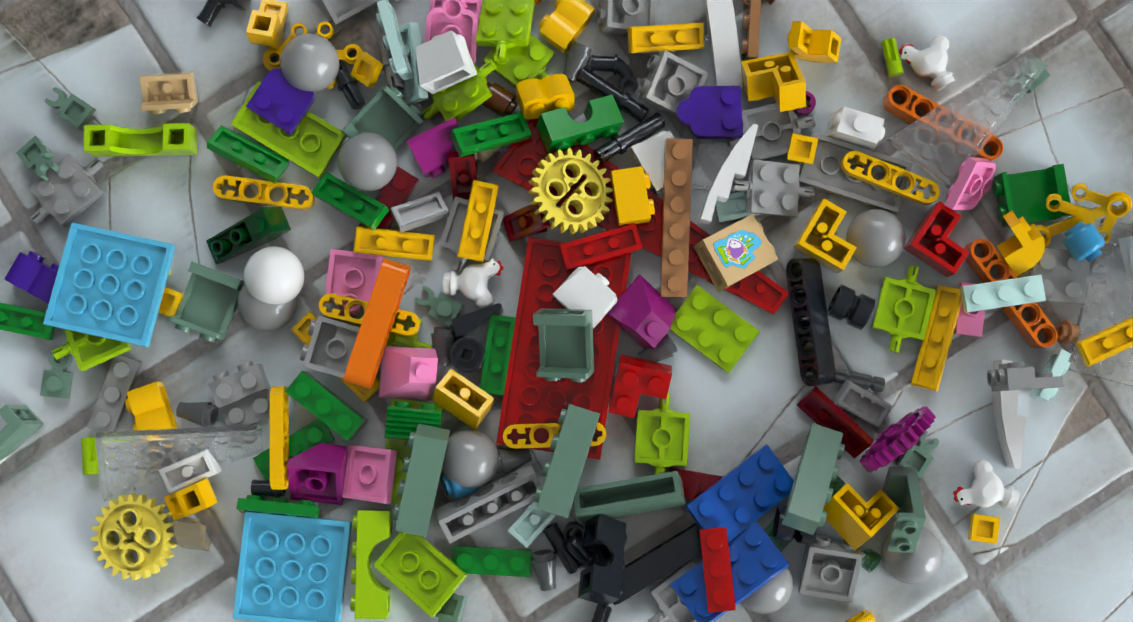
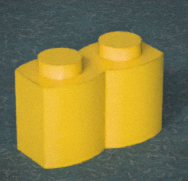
[538,0,595,54]
[516,74,574,119]
[125,381,178,442]

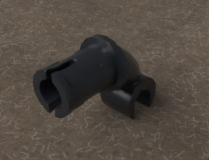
[196,0,251,27]
[591,54,638,93]

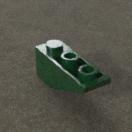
[206,206,291,264]

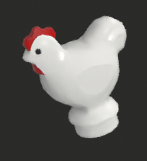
[899,35,955,92]
[443,259,504,309]
[953,460,1020,510]

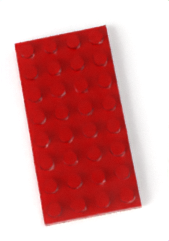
[496,237,631,460]

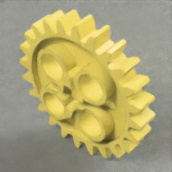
[528,148,613,234]
[91,493,177,581]

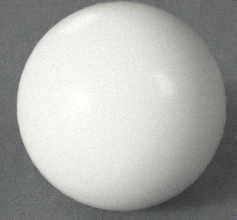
[244,246,304,304]

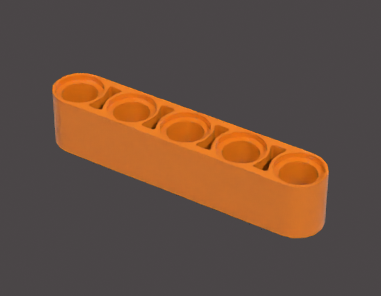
[883,85,1003,162]
[964,239,1058,348]
[344,259,411,389]

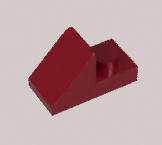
[448,151,478,200]
[503,204,551,242]
[669,467,723,499]

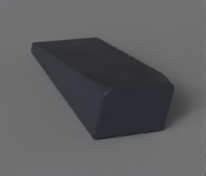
[451,303,503,339]

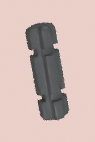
[834,368,885,392]

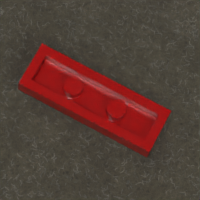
[559,223,643,271]
[699,527,736,613]

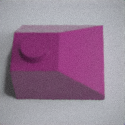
[407,117,459,179]
[607,275,677,348]
[287,443,347,505]

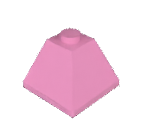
[379,346,438,400]

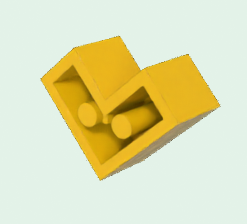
[741,51,806,112]
[793,199,857,273]
[823,483,899,551]

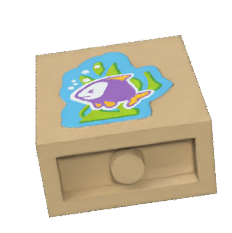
[693,214,779,292]

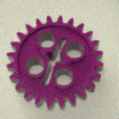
[859,406,936,473]

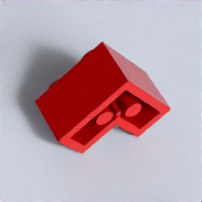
[904,201,970,277]
[608,354,672,418]

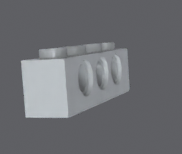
[435,462,542,543]

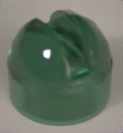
[861,549,882,573]

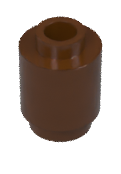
[482,82,518,117]

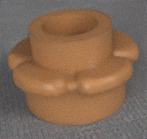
[1055,320,1079,345]

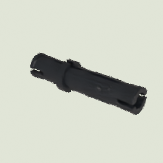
[576,67,650,123]
[593,112,665,165]

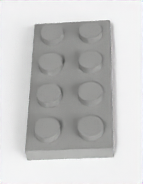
[799,132,913,214]

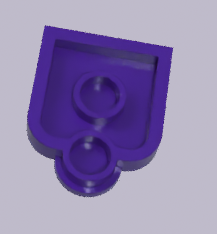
[246,68,315,136]
[676,86,743,139]

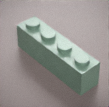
[533,404,600,518]
[782,423,845,535]
[392,424,450,537]
[574,471,686,523]

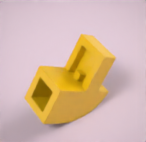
[246,0,289,48]
[787,21,842,63]
[997,211,1045,276]
[164,478,218,521]

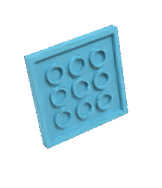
[43,222,176,348]
[233,511,352,622]

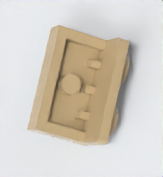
[139,72,198,114]

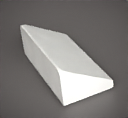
[158,449,222,494]

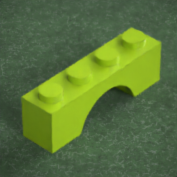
[84,123,198,157]
[350,509,393,619]

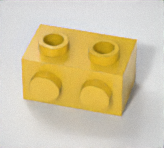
[611,166,655,227]
[432,369,494,430]

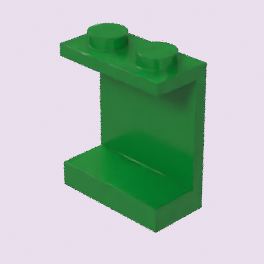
[992,164,1071,228]

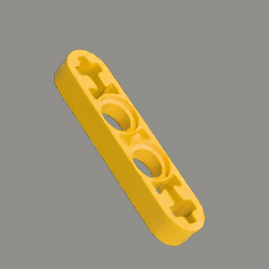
[841,151,940,205]
[213,175,315,211]
[319,293,420,337]
[270,386,289,490]
[503,423,606,449]

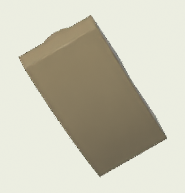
[173,517,211,551]

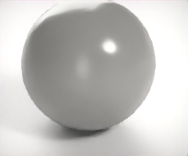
[280,33,339,92]
[338,132,397,191]
[846,209,906,267]
[238,283,297,331]
[442,430,499,489]
[881,527,942,584]
[740,568,793,614]

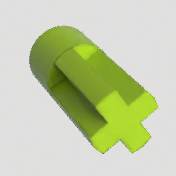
[881,38,904,77]
[81,437,99,475]

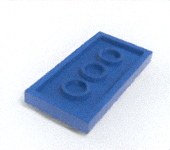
[685,444,794,542]
[670,521,790,622]

